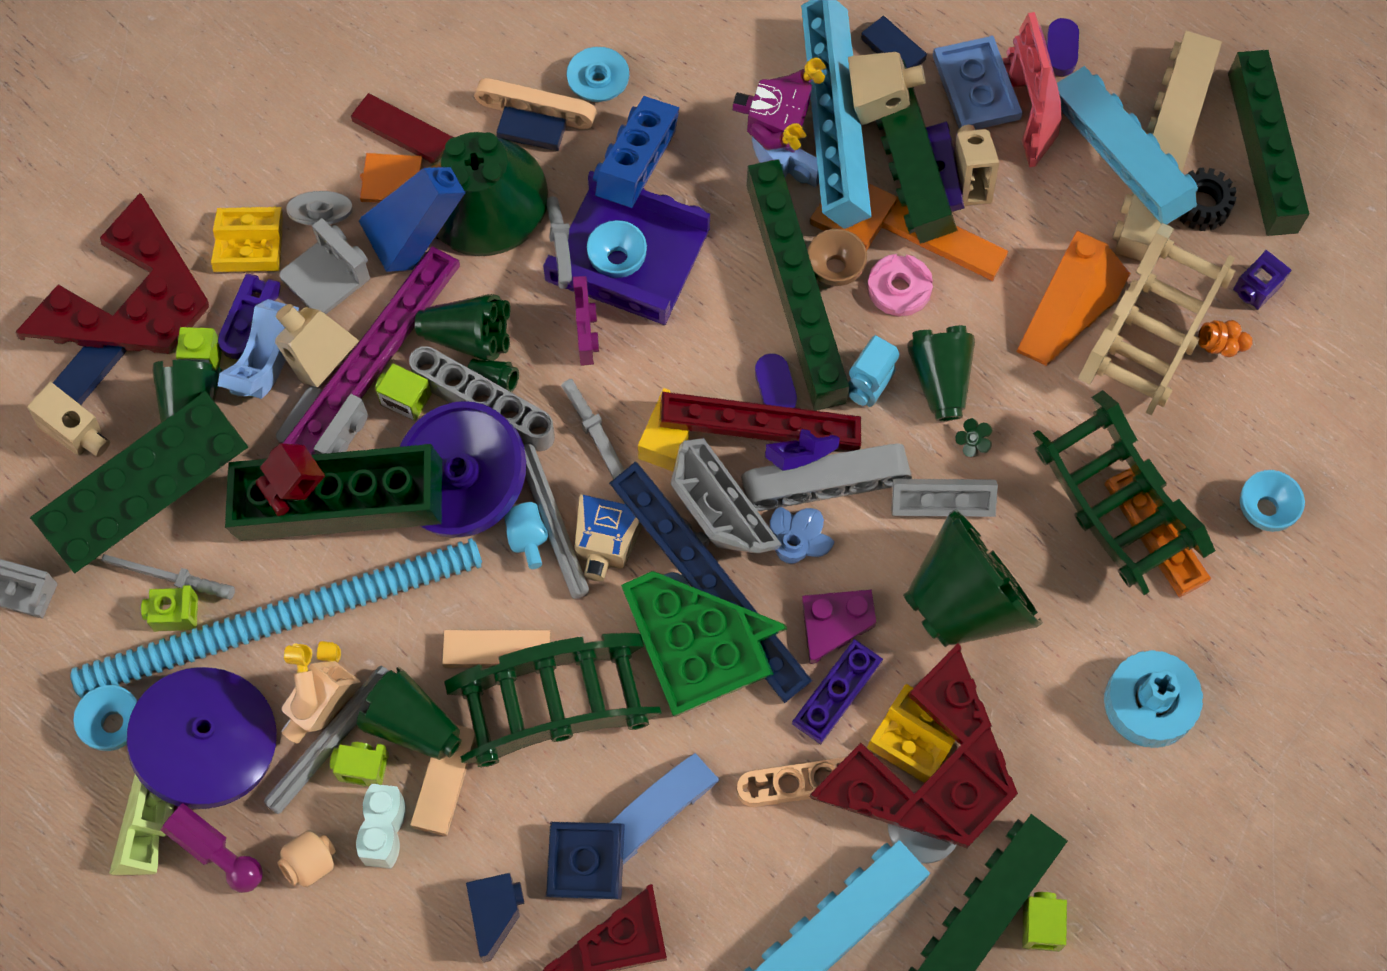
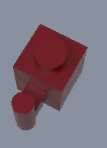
[256,443,325,516]

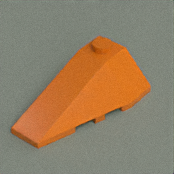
[1017,231,1130,366]

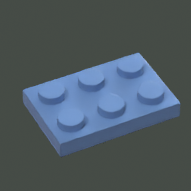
[932,36,1022,130]

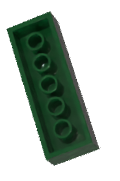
[30,391,249,574]
[225,444,442,541]

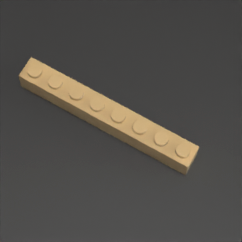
[1112,31,1222,261]

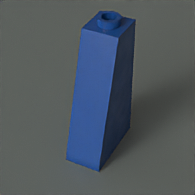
[359,167,465,272]

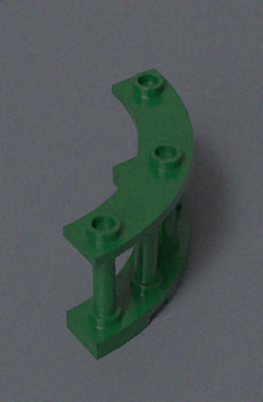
[1033,390,1216,595]
[444,633,662,767]

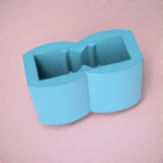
[848,335,899,407]

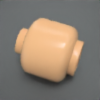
[278,831,336,887]

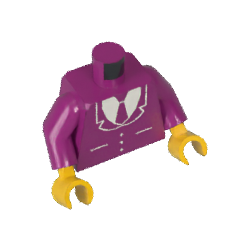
[732,57,826,153]

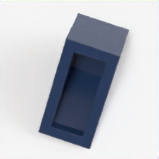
[466,873,525,963]

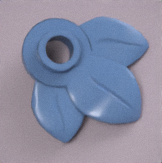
[769,507,834,564]

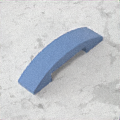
[610,753,719,865]

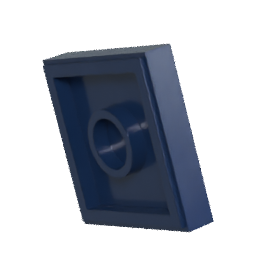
[546,822,625,900]

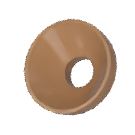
[808,229,867,286]

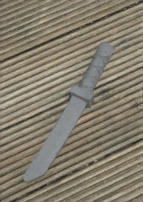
[547,196,572,289]
[561,379,624,479]
[101,554,235,600]

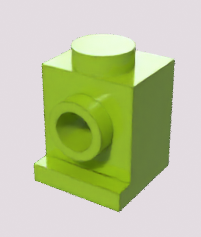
[141,585,198,632]
[330,742,389,787]

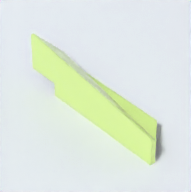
[110,774,174,875]

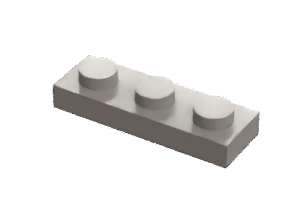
[891,479,998,517]

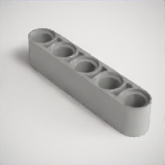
[409,346,555,451]
[741,443,912,511]

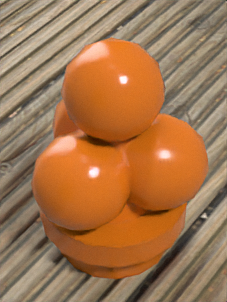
[1198,320,1253,357]

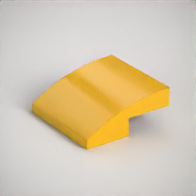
[211,207,283,272]
[866,684,956,783]

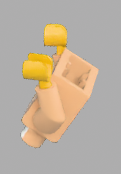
[281,641,362,743]

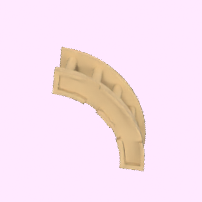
[1078,223,1236,415]

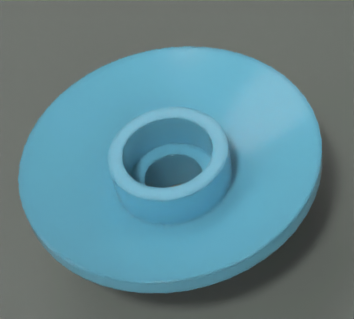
[567,47,629,102]

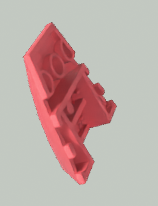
[1002,12,1061,167]

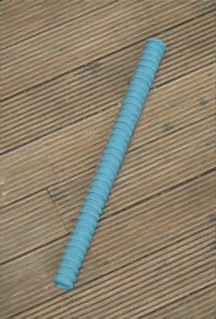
[70,538,482,698]

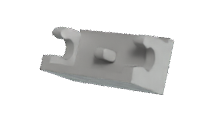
[0,559,58,619]

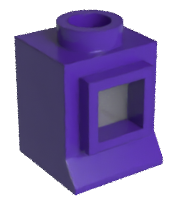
[1233,250,1292,310]

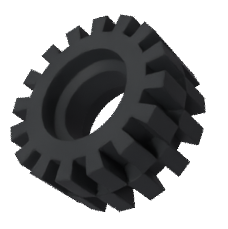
[1180,168,1237,231]

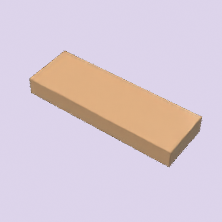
[442,630,551,668]
[411,725,476,836]

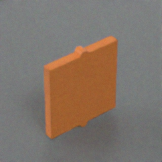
[360,153,423,203]

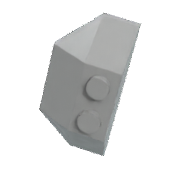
[670,438,782,553]

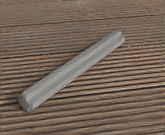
[524,443,589,599]
[264,666,389,814]

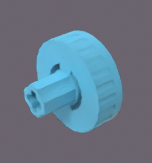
[1104,650,1203,748]

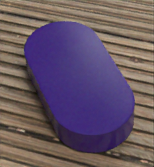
[1046,18,1079,76]
[755,354,797,408]

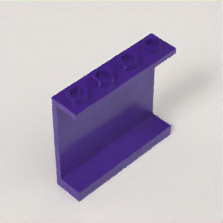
[543,170,710,325]

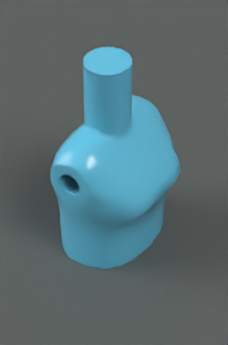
[504,502,548,569]

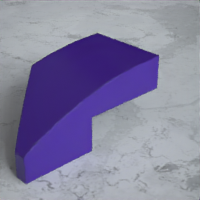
[765,429,840,471]

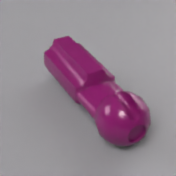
[160,803,263,893]

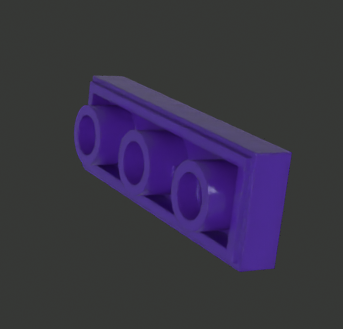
[926,121,965,212]
[792,639,883,745]

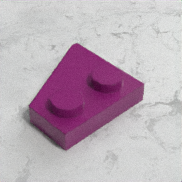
[573,276,599,366]
[802,589,876,664]

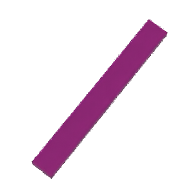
[283,246,460,455]

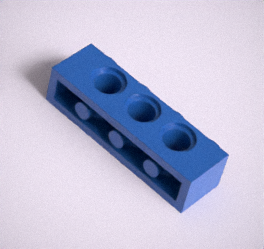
[593,96,679,208]

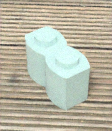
[356,784,406,869]

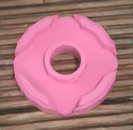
[867,254,933,317]

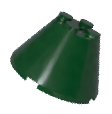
[429,132,548,256]
[903,509,1043,647]

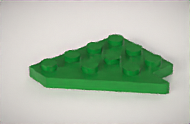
[621,571,788,717]

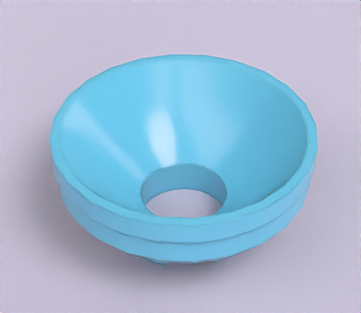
[587,220,647,278]
[1239,470,1305,532]
[73,685,137,751]

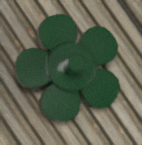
[955,418,992,457]

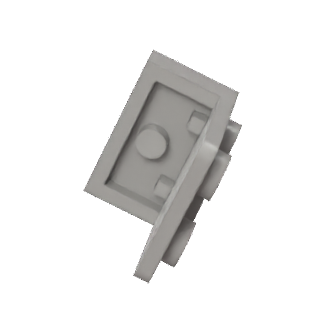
[280,218,370,314]
[276,386,368,454]

